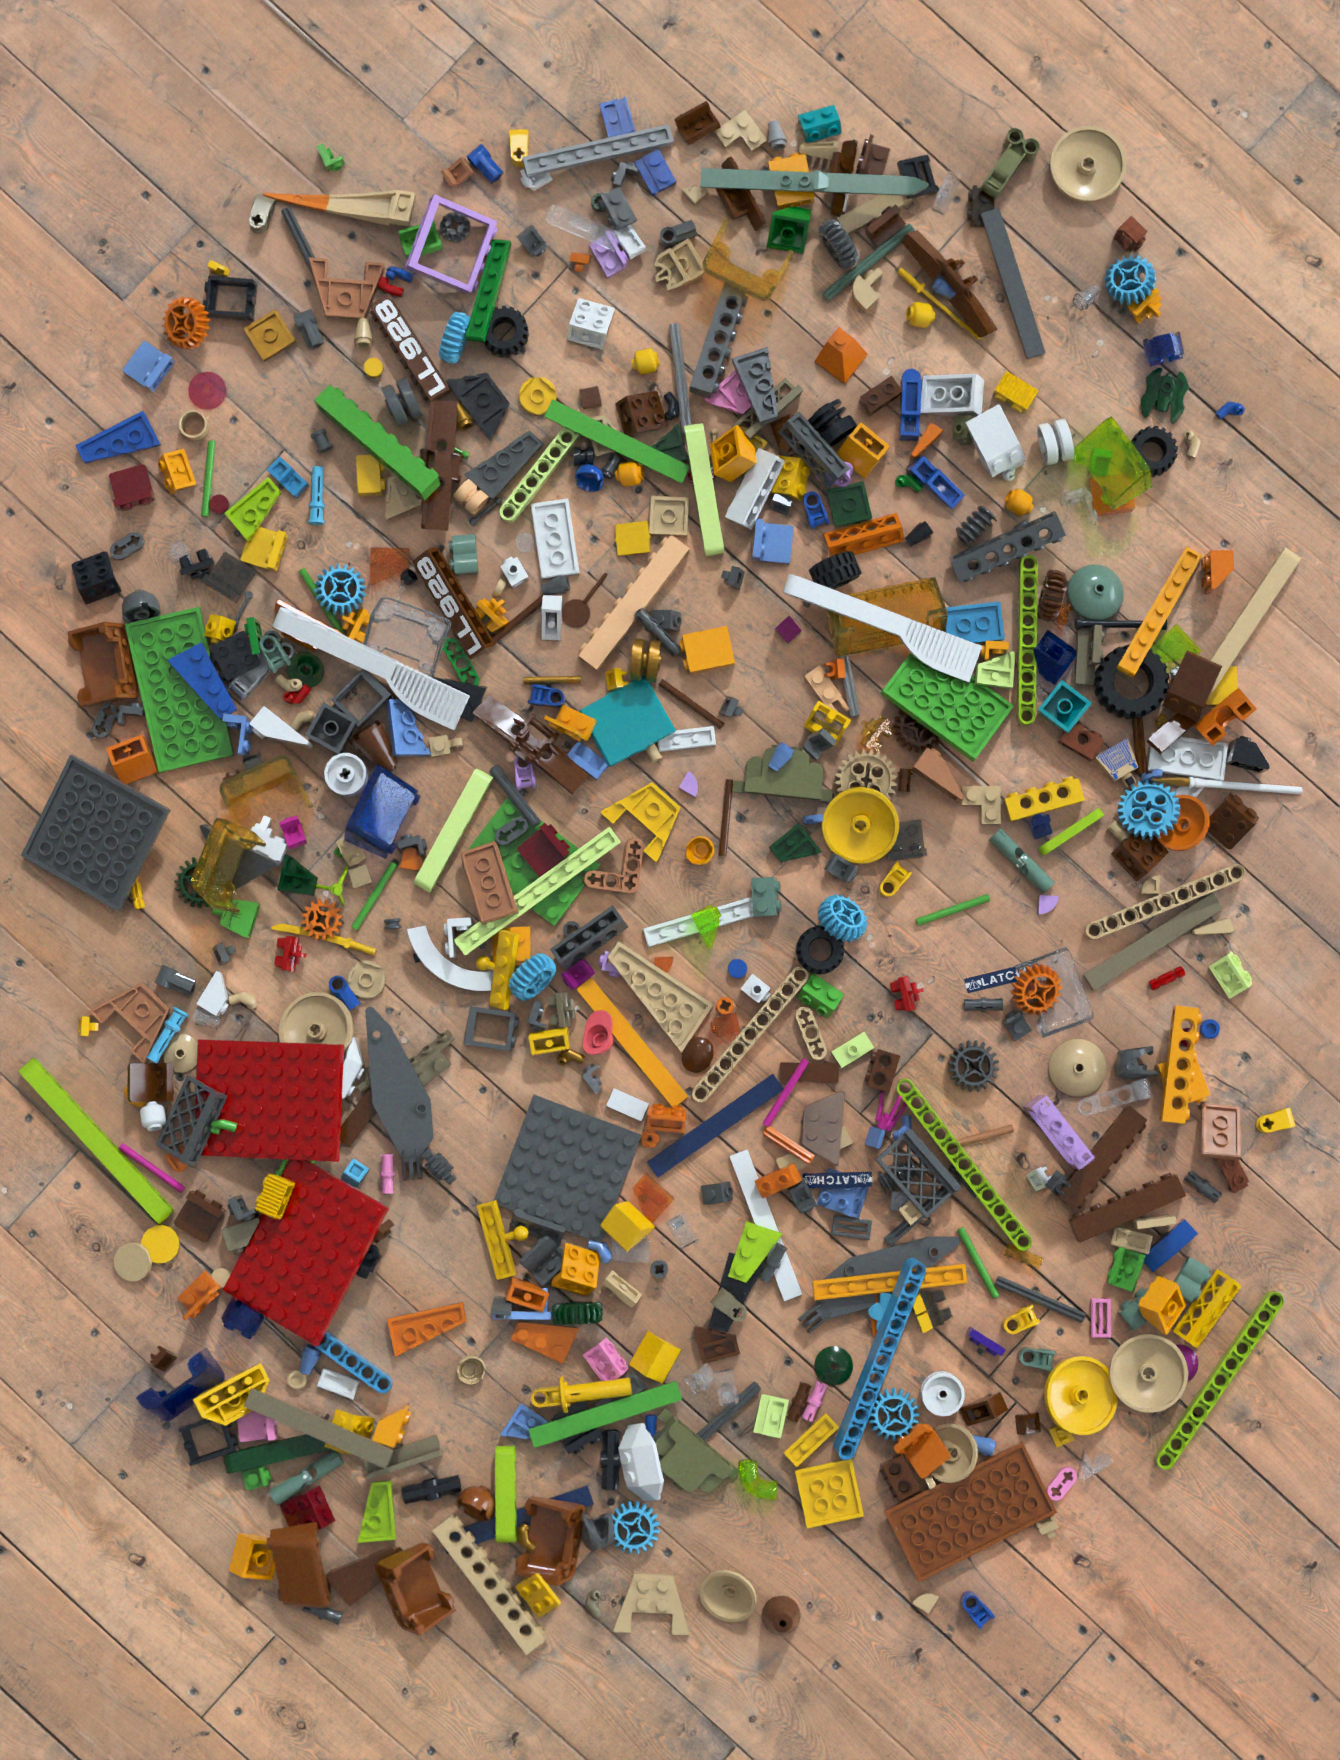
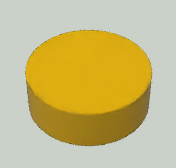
[364,358,383,378]

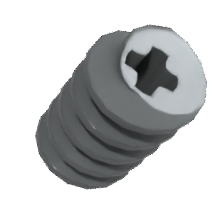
[955,506,997,548]
[877,1158,919,1194]

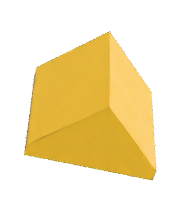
[600,1201,655,1252]
[629,1331,681,1384]

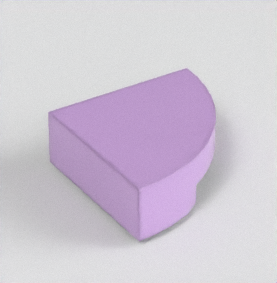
[679,771,698,797]
[1038,895,1059,914]

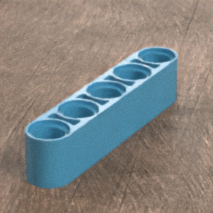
[314,1331,393,1393]

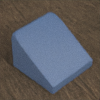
[865,1127,885,1149]

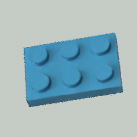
[943,601,1005,643]

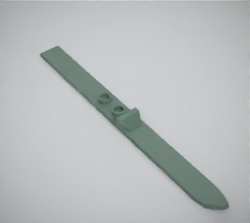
[700,168,929,196]

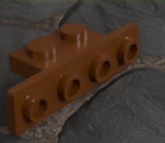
[830,139,858,216]
[715,156,766,231]

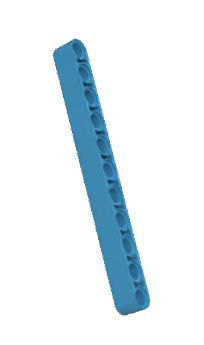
[833,1258,926,1460]

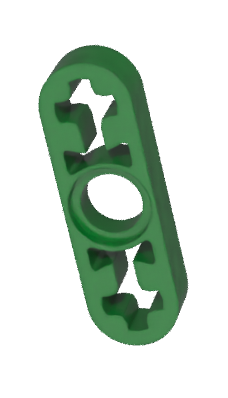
[443,638,480,686]

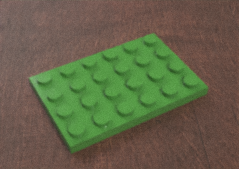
[880,653,1014,762]
[468,797,600,926]

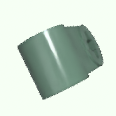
[259,635,291,673]
[1017,1347,1056,1371]

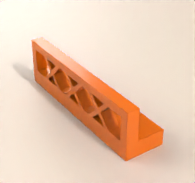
[823,513,905,557]

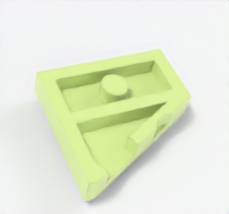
[974,651,1015,689]

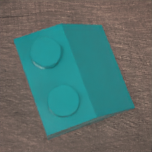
[1037,679,1092,733]

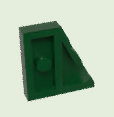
[651,424,688,470]

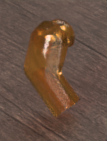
[1056,602,1074,625]

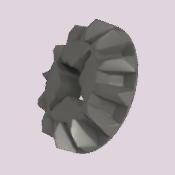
[440,212,470,242]

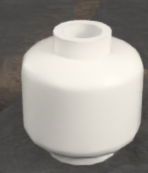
[140,1101,166,1131]

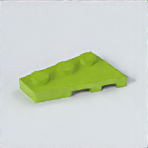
[225,477,281,542]
[728,1221,783,1283]

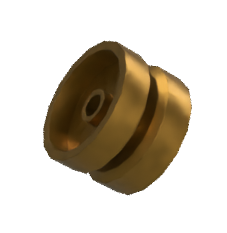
[629,638,661,683]

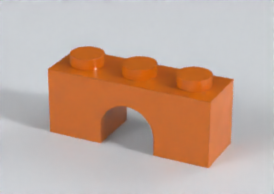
[1194,688,1257,746]

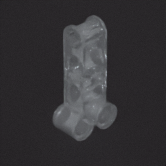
[1078,1077,1154,1116]

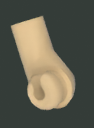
[1183,430,1201,459]
[275,674,302,692]
[290,710,316,731]
[228,992,257,1010]

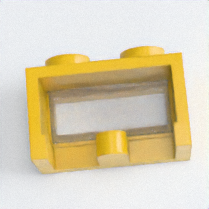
[803,701,851,745]

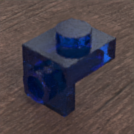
[1028,812,1052,840]

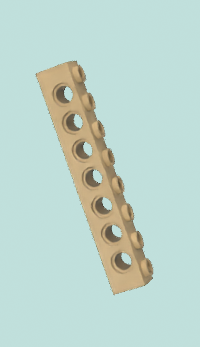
[432,1513,546,1655]

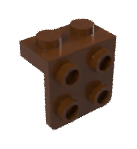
[1208,792,1259,849]
[128,1063,174,1102]
[174,1190,226,1242]

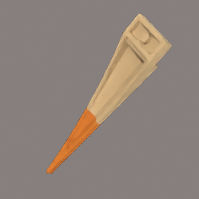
[263,190,415,226]

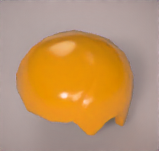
[686,836,715,866]

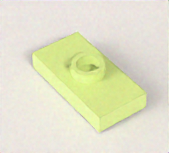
[832,1032,874,1068]

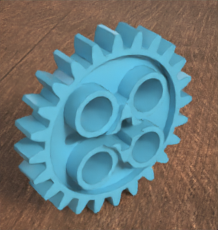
[1118,780,1181,840]

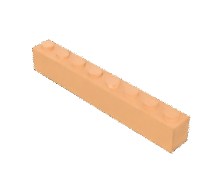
[578,535,690,672]

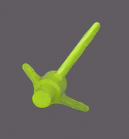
[316,866,349,906]

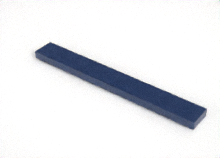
[647,1074,783,1178]
[444,1485,594,1554]

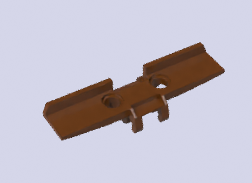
[902,230,998,338]
[420,400,462,531]
[472,695,589,795]

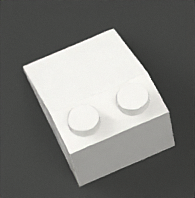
[921,374,984,417]
[965,404,1026,477]
[250,706,313,748]

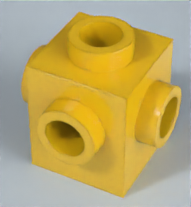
[204,614,236,644]

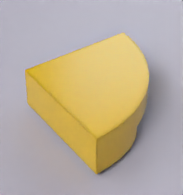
[208,260,230,277]

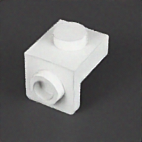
[520,169,553,191]

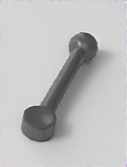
[469,498,502,526]
[234,591,253,628]
[948,1165,977,1198]

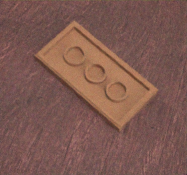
[460,841,519,925]

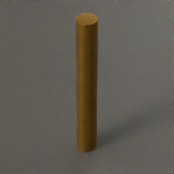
[523,676,581,684]

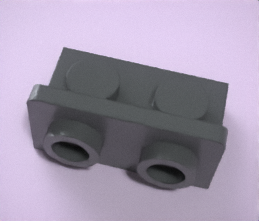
[598,186,637,231]

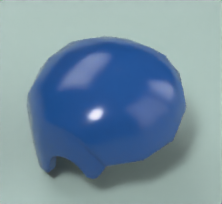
[575,464,604,492]

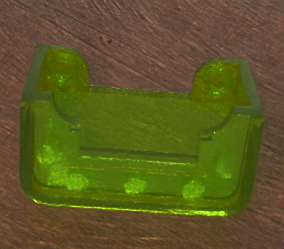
[1073,416,1152,510]

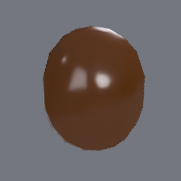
[681,1037,714,1073]

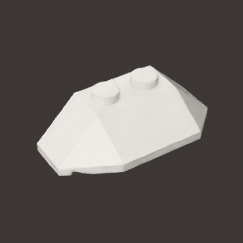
[342,1037,365,1099]
[618,1423,664,1501]

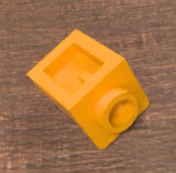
[980,641,1009,662]

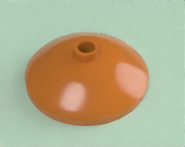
[1153,795,1210,851]

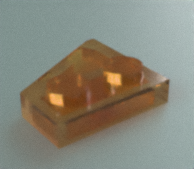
[370,547,410,585]
[633,1173,675,1224]

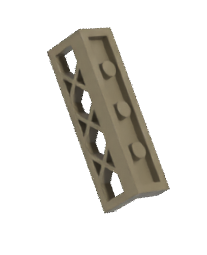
[731,378,804,441]
[363,1434,443,1480]

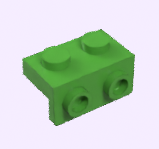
[398,221,443,259]
[796,973,844,1018]
[1107,1247,1146,1292]

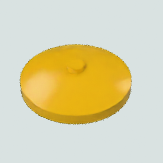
[822,787,899,864]
[1044,1356,1118,1435]

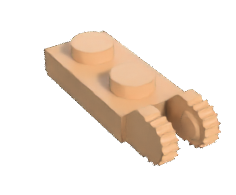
[804,665,849,712]

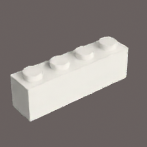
[725,448,785,530]

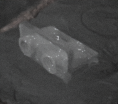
[611,1236,651,1263]

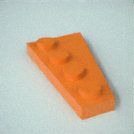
[387,1302,467,1357]

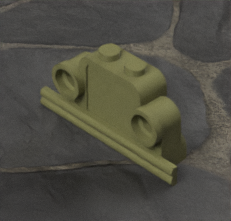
[732,745,832,802]
[653,1408,740,1492]

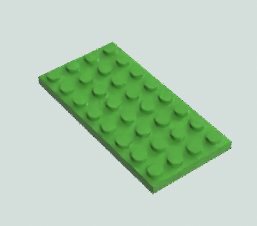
[125,607,234,773]

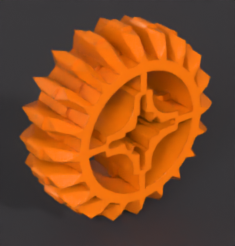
[162,297,211,349]
[1011,964,1062,1015]

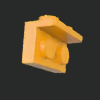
[158,449,196,495]

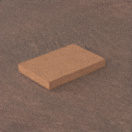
[1201,1103,1241,1161]

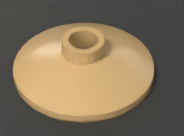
[162,1034,198,1073]

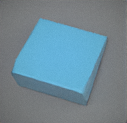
[341,1158,369,1188]

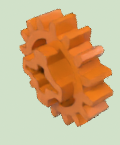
[301,899,343,941]

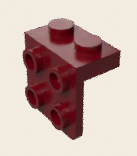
[109,464,155,511]
[518,823,570,877]
[280,1485,335,1530]

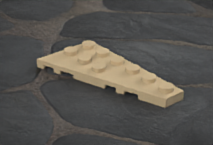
[607,941,713,1053]

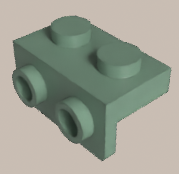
[751,877,782,917]

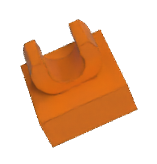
[570,252,591,272]
[823,659,845,680]

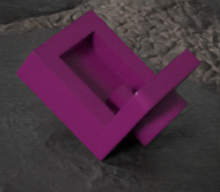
[561,958,596,990]

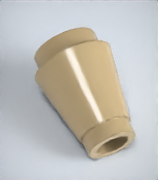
[354,318,373,348]

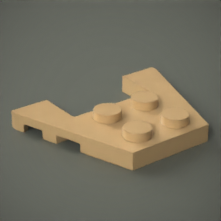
[613,1573,689,1635]

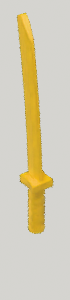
[897,267,980,340]
[271,923,377,956]

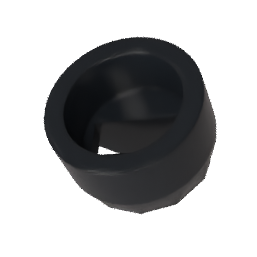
[400,568,417,585]

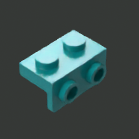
[798,105,842,143]

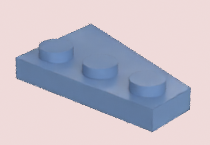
[386,699,431,756]

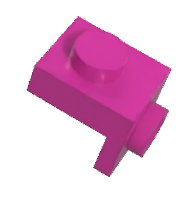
[279,816,307,850]

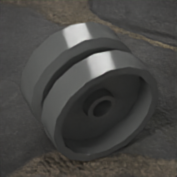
[381,377,423,426]

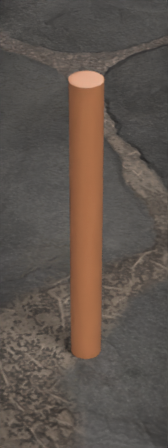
[938,1124,1014,1152]

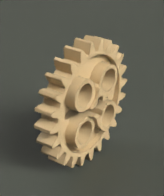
[835,748,897,800]

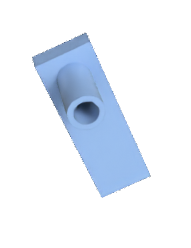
[493,1288,552,1320]

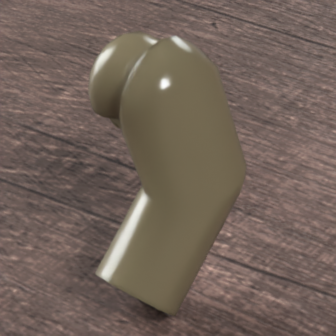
[357,1066,371,1093]
[585,1589,602,1619]

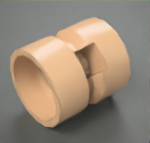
[453,479,489,515]

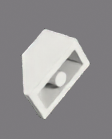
[542,595,562,640]
[197,971,229,1016]

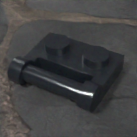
[897,155,940,199]

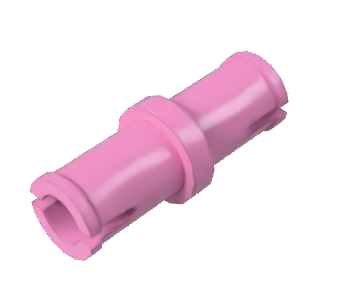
[380,1154,395,1194]
[801,1381,828,1422]

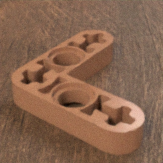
[582,838,644,893]

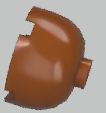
[455,1485,495,1522]

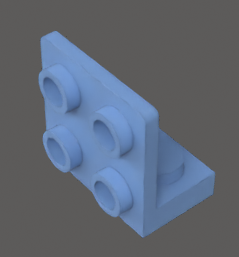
[123,341,175,393]
[752,519,794,564]
[222,713,253,757]
[817,1168,869,1218]

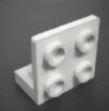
[567,298,615,350]
[444,918,473,959]

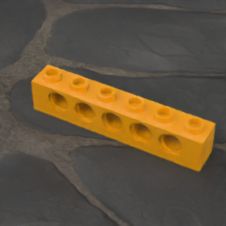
[1159,1005,1201,1124]

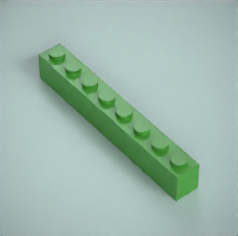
[314,384,440,501]

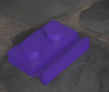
[966,1327,1005,1356]

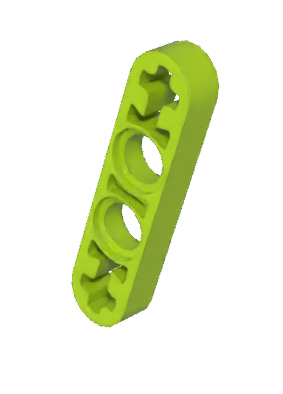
[1037,808,1104,856]

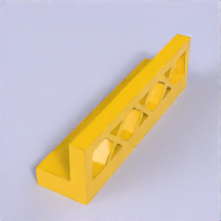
[1173,1269,1242,1349]

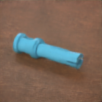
[308,466,325,526]
[147,1006,189,1063]

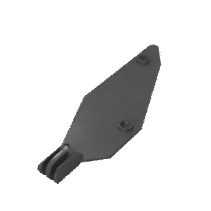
[365,1007,434,1181]
[798,1237,960,1334]

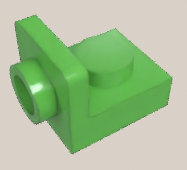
[317,143,345,172]
[242,1465,272,1491]

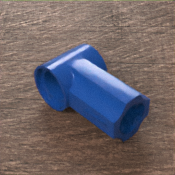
[466,144,504,184]
[329,976,360,1011]

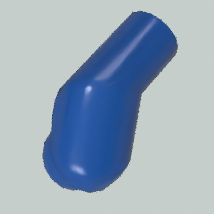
[385,266,414,283]
[1215,402,1245,420]

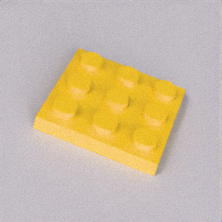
[795,1458,864,1528]

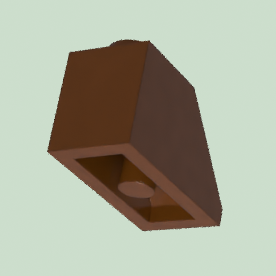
[960,1392,1008,1426]

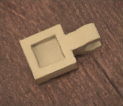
[429,735,464,757]

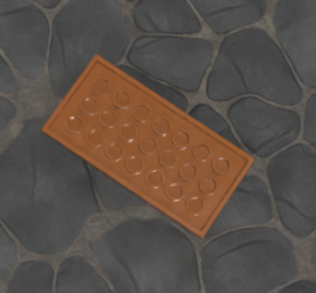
[884,1442,1057,1582]

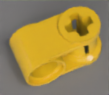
[509,129,529,168]
[878,861,912,898]
[1256,1107,1296,1133]
[1001,1304,1040,1334]

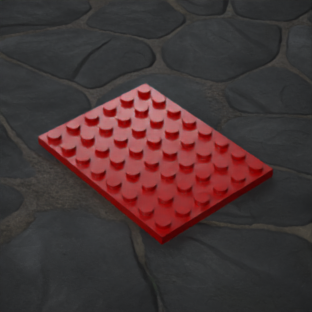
[195,1039,344,1162]
[223,1160,389,1346]

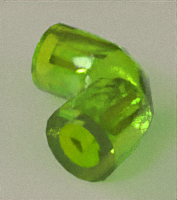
[738,1459,777,1500]

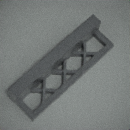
[778,412,850,489]

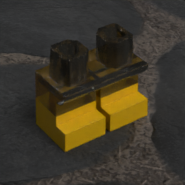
[912,1290,953,1333]

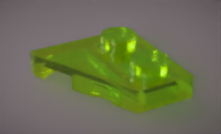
[1150,624,1202,663]

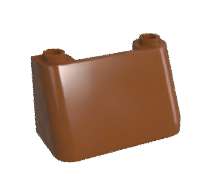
[68,622,138,707]
[516,1497,585,1586]
[267,1522,331,1608]
[374,1542,456,1636]

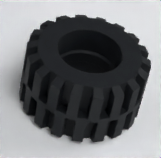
[483,306,529,358]
[1127,426,1178,477]
[809,551,862,590]
[796,925,845,974]

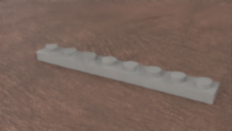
[522,124,674,178]

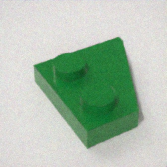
[244,617,262,655]

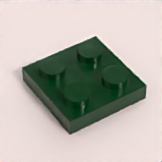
[826,481,872,528]

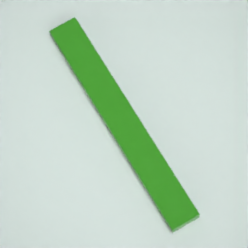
[544,399,690,484]
[528,1381,682,1448]

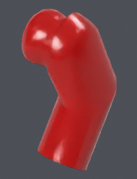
[377,277,404,297]
[283,684,312,704]

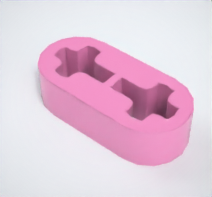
[1046,1467,1077,1500]

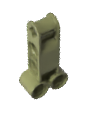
[979,128,1040,201]

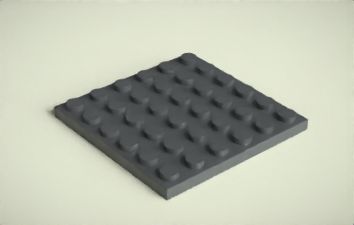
[21,754,171,911]
[494,1094,641,1243]

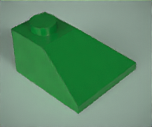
[767,206,812,254]

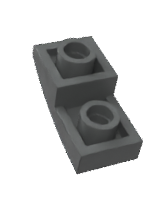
[491,1296,513,1319]

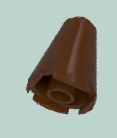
[348,719,398,774]
[762,1596,801,1635]

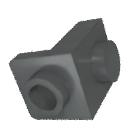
[611,162,639,189]
[516,225,548,257]
[651,610,682,632]
[115,703,145,726]
[802,728,837,760]
[397,834,428,856]
[824,853,858,883]
[787,1179,817,1214]
[701,1181,733,1205]

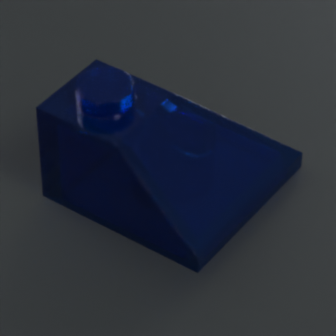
[1033,630,1076,685]

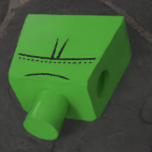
[212,899,261,939]

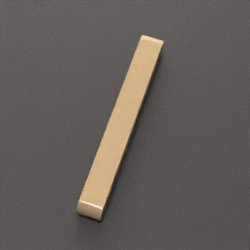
[1210,547,1301,695]
[1083,864,1245,940]
[692,967,808,1102]

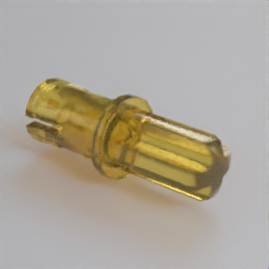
[1004,1244,1043,1268]

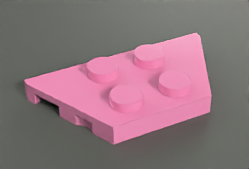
[704,349,758,416]

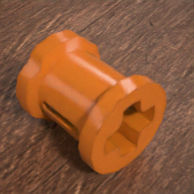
[716,997,734,1015]

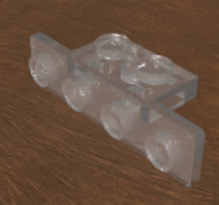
[546,204,622,251]

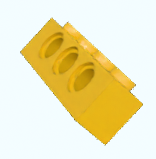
[1003,776,1085,822]

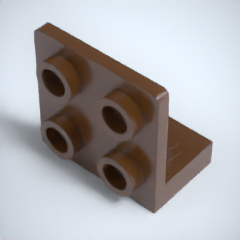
[856,134,890,175]
[615,391,668,438]
[1111,833,1169,882]

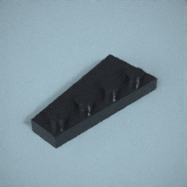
[428,675,488,722]
[708,1252,766,1332]

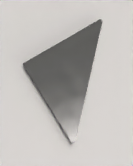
[199,824,281,893]

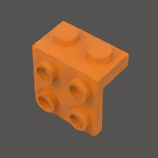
[646,1103,687,1133]
[893,1423,951,1479]

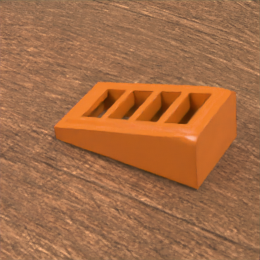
[910,423,943,460]

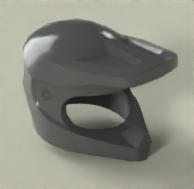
[1115,1046,1160,1080]
[581,1513,615,1551]

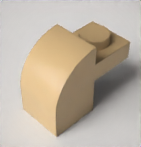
[852,268,883,314]

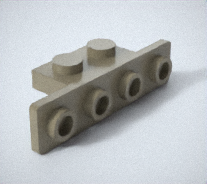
[1075,615,1105,686]
[409,1030,455,1087]

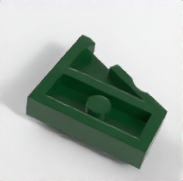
[769,823,822,862]
[277,854,318,896]

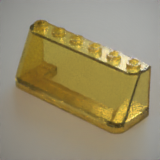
[825,577,948,656]

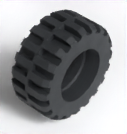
[1094,644,1170,719]

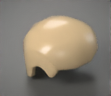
[456,1355,486,1385]

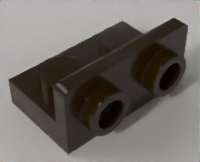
[967,185,995,228]

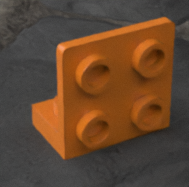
[177,1270,221,1320]

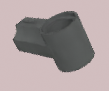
[659,220,698,249]
[294,309,324,350]
[155,965,196,996]

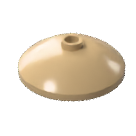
[1048,1039,1107,1097]
[931,1424,978,1483]
[700,1570,757,1622]

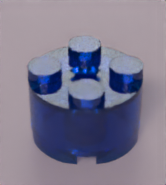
[1142,332,1184,367]
[221,1297,266,1339]

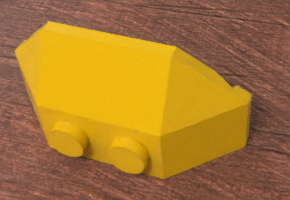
[192,1363,270,1426]

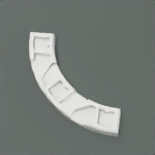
[406,926,494,991]

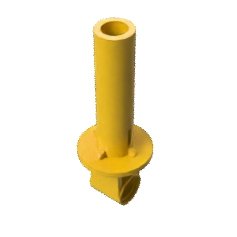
[531,1376,632,1413]

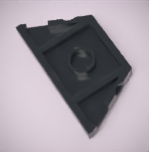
[446,373,510,440]

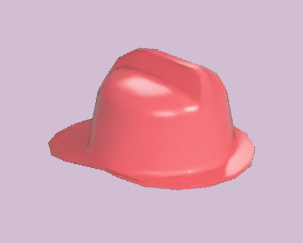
[582,1010,613,1055]

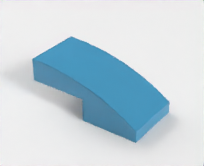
[267,457,309,499]

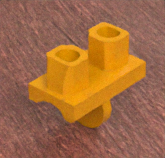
[1128,288,1162,324]
[475,598,509,632]
[341,608,375,643]

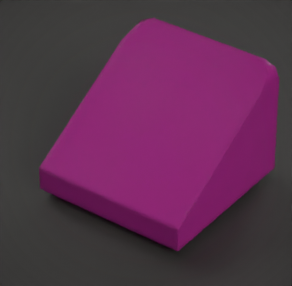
[775,616,802,644]

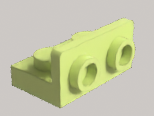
[1209,952,1252,999]

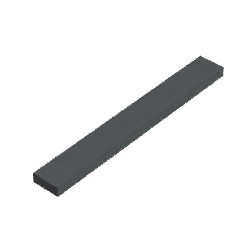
[980,208,1046,359]

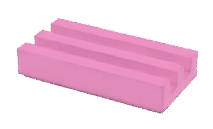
[1091,1298,1111,1338]

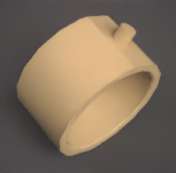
[178,410,210,441]

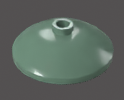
[1067,564,1124,620]

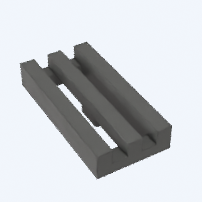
[831,1215,872,1240]

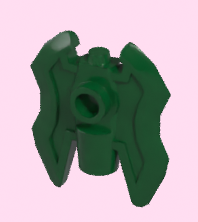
[1141,367,1190,424]

